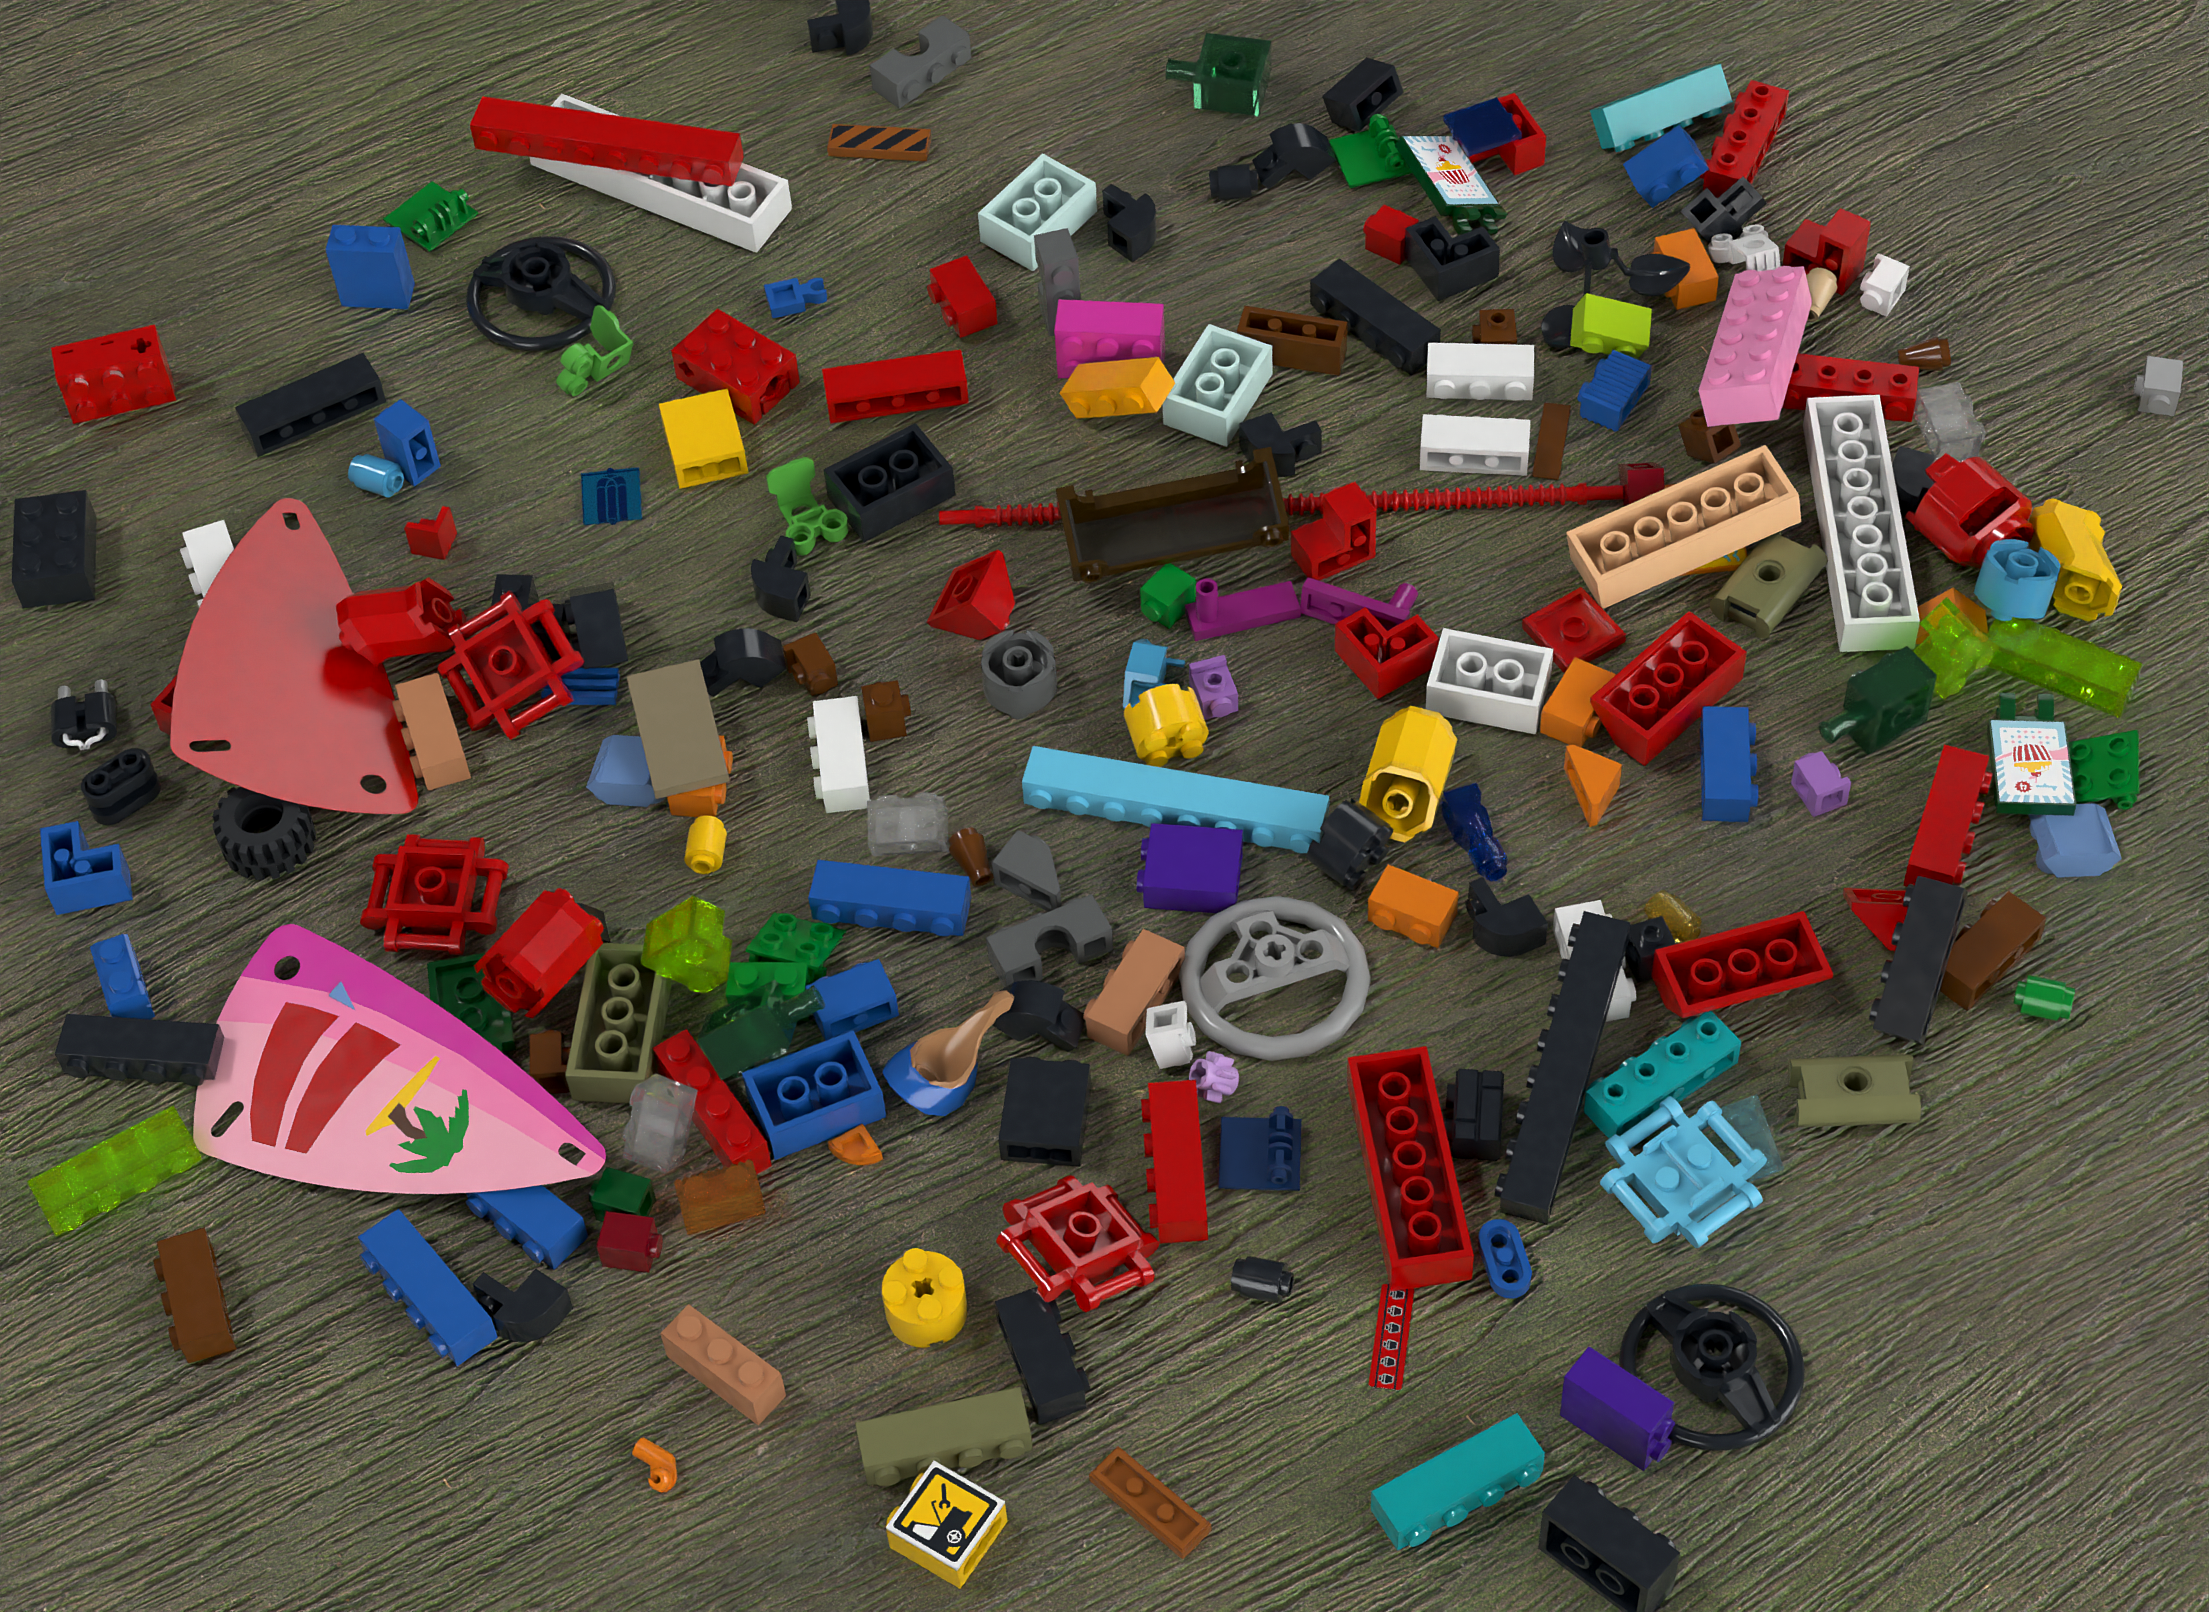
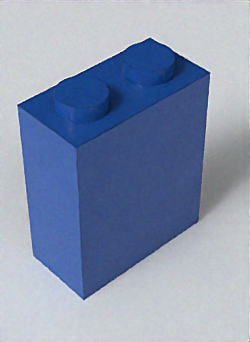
[326,225,415,309]

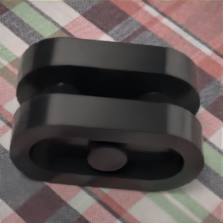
[81,748,161,825]

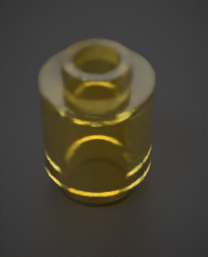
[1644,890,1702,944]

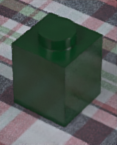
[589,1167,656,1222]

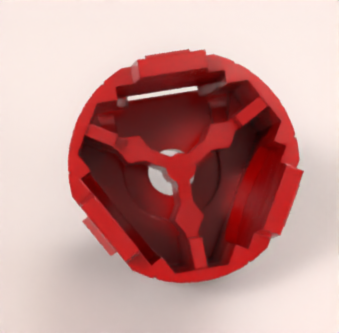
[1905,453,2034,569]

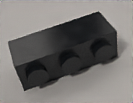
[995,1286,1090,1425]

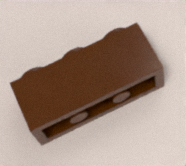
[1237,305,1347,376]
[1940,891,2047,1011]
[153,1227,237,1364]

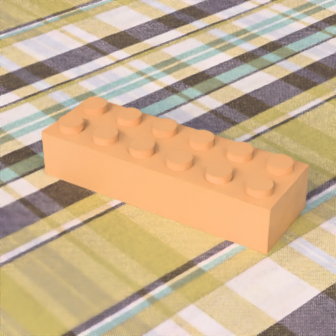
[1566,445,1802,609]

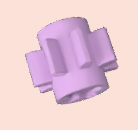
[1189,1051,1239,1103]

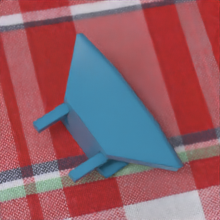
[1123,638,1185,710]

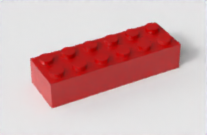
[1347,1046,1474,1292]

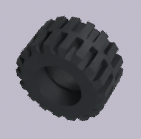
[212,787,316,880]

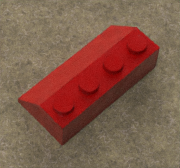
[1590,611,1747,766]
[1652,911,1833,1018]

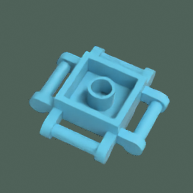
[1600,1096,1767,1248]

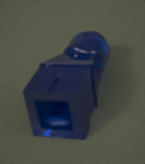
[1441,782,1508,882]

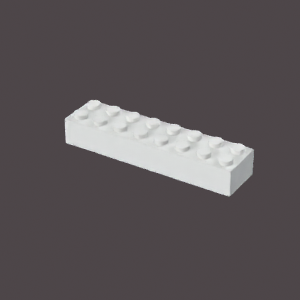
[529,94,792,253]
[1803,395,1920,652]

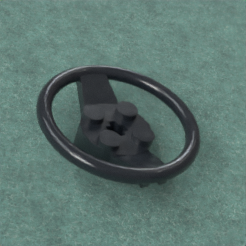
[466,236,616,351]
[1619,1284,1805,1451]

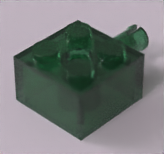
[1165,33,1272,116]
[1818,646,1937,756]
[697,979,825,1081]

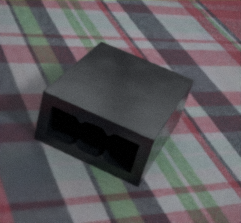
[998,1056,1092,1167]

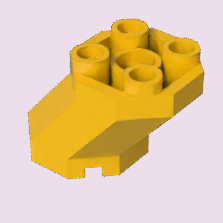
[2029,498,2122,621]
[1359,706,1458,843]

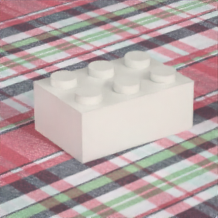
[1426,628,1553,734]

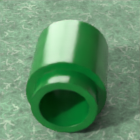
[2013,975,2075,1021]

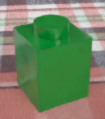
[1140,563,1196,629]

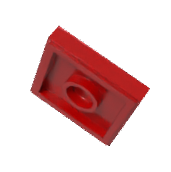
[1522,587,1626,674]

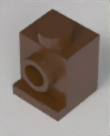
[782,632,838,696]
[529,1030,571,1094]

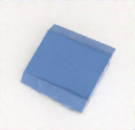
[586,735,666,807]
[2028,803,2122,877]

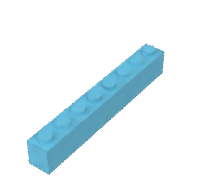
[1022,746,1329,853]

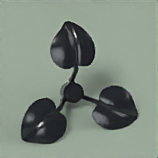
[1541,221,1690,348]

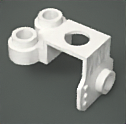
[1708,224,1781,271]

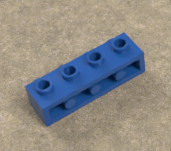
[808,860,972,936]
[358,1209,498,1366]

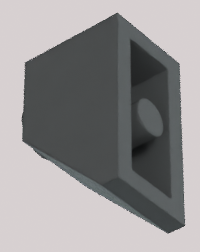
[992,830,1062,912]

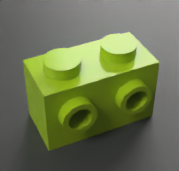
[1570,293,1652,359]

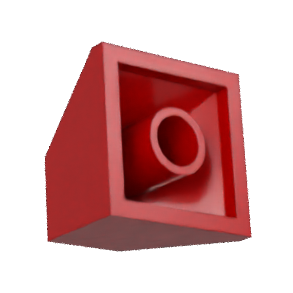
[926,550,1015,640]
[1843,888,1908,954]

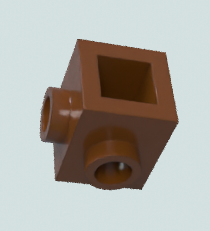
[1472,309,1517,345]
[1678,408,1741,464]
[861,680,911,742]

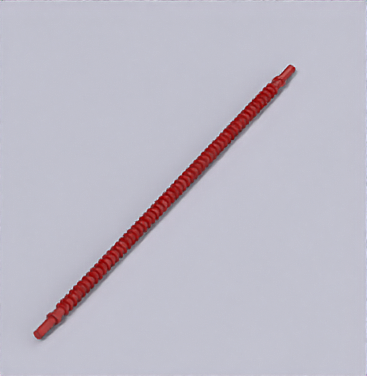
[939,483,1623,527]

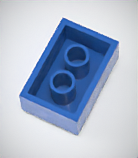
[742,1030,886,1160]

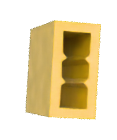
[659,389,748,489]

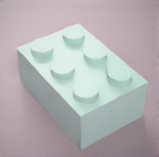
[978,153,1097,271]
[1162,324,1272,447]

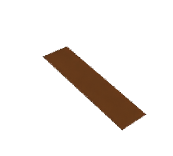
[1532,402,1571,480]

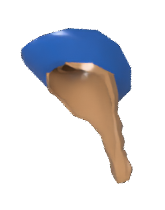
[882,990,1014,1116]

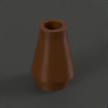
[1897,336,1951,371]
[948,827,994,887]

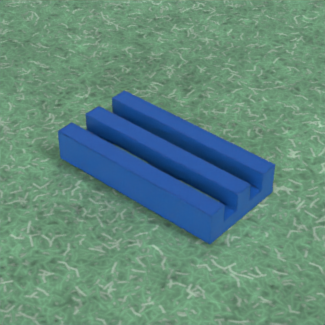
[541,668,620,705]

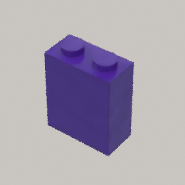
[1136,823,1243,913]
[1560,1346,1675,1471]

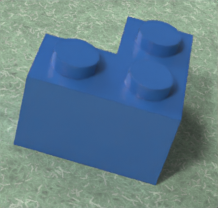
[40,821,133,915]

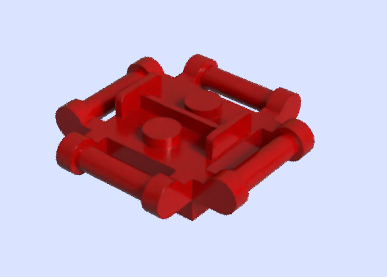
[437,590,584,740]
[360,834,509,955]
[996,1175,1160,1312]

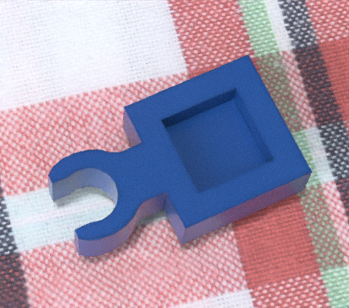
[764,278,827,319]

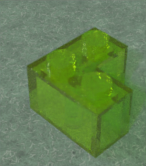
[1904,597,2000,700]
[641,895,732,994]

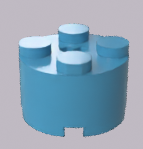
[1974,539,2061,621]

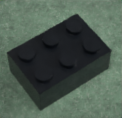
[823,423,956,543]
[12,490,97,609]
[1538,1475,1680,1612]

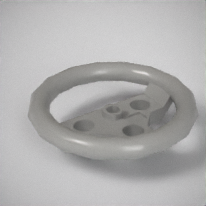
[1179,896,1371,1061]

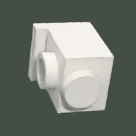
[1860,253,1910,317]
[1146,1001,1196,1069]

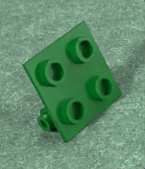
[1328,114,1412,188]
[383,181,478,252]
[2068,730,2140,810]
[745,912,846,983]

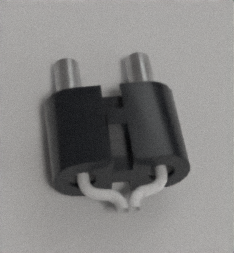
[51,679,117,750]

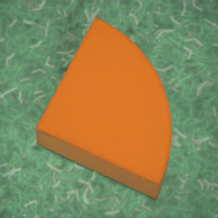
[827,1124,883,1165]

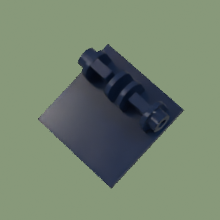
[1218,1106,1302,1191]

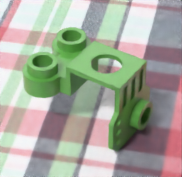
[556,305,633,396]
[766,457,849,555]

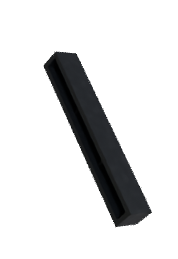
[1494,911,1630,1225]

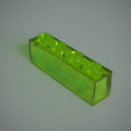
[1978,617,2142,718]
[27,1105,202,1236]

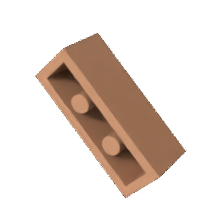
[392,672,471,791]
[1083,929,1185,1056]
[660,1304,786,1426]

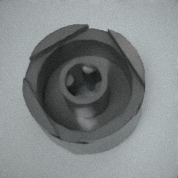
[981,630,1057,719]

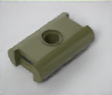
[1710,531,1828,639]
[1788,1054,1921,1128]

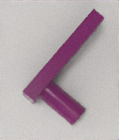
[1300,577,1418,631]
[1185,578,1301,641]

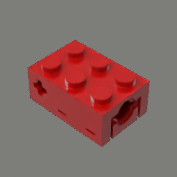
[671,308,800,425]
[51,324,177,424]

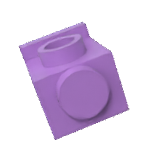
[1189,655,1238,720]
[1791,751,1851,817]

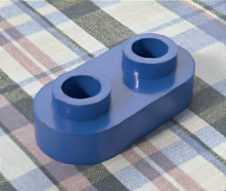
[1478,1219,1532,1299]

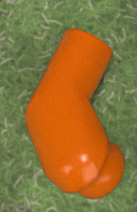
[632,1437,677,1493]

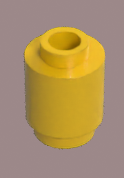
[684,816,727,874]

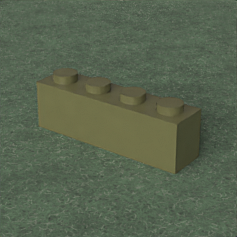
[855,1387,1033,1486]

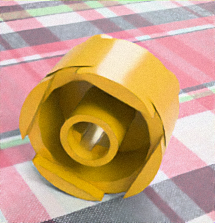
[1124,684,1209,767]
[882,1248,967,1348]

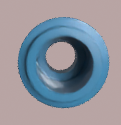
[348,454,404,497]

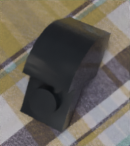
[807,0,873,56]
[1252,123,1336,189]
[1681,176,1767,243]
[1102,184,1157,263]
[1239,412,1322,477]
[1892,446,1935,517]
[751,535,811,622]
[700,628,787,697]
[1465,877,1548,957]
[992,980,1085,1052]
[473,1269,573,1342]

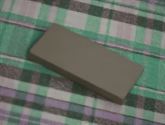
[626,659,730,799]

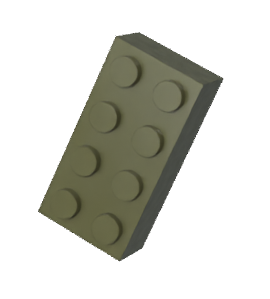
[565,943,674,1105]

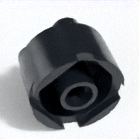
[1307,798,1394,891]

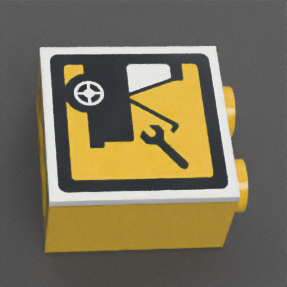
[885,1461,1008,1589]

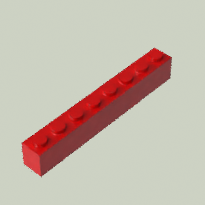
[470,96,744,186]

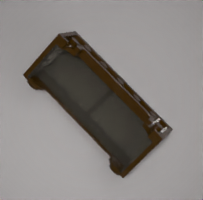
[1055,447,1289,583]

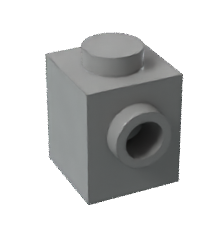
[2133,356,2183,416]

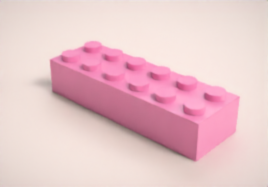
[1698,266,1812,427]

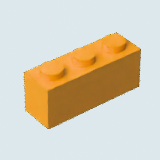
[1059,357,1175,419]

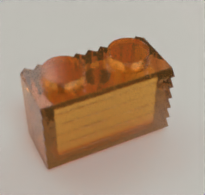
[674,1159,766,1235]

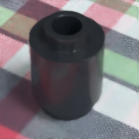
[1209,164,1258,200]
[1231,1256,1294,1304]

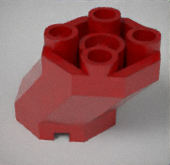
[336,577,467,666]
[474,888,604,1019]

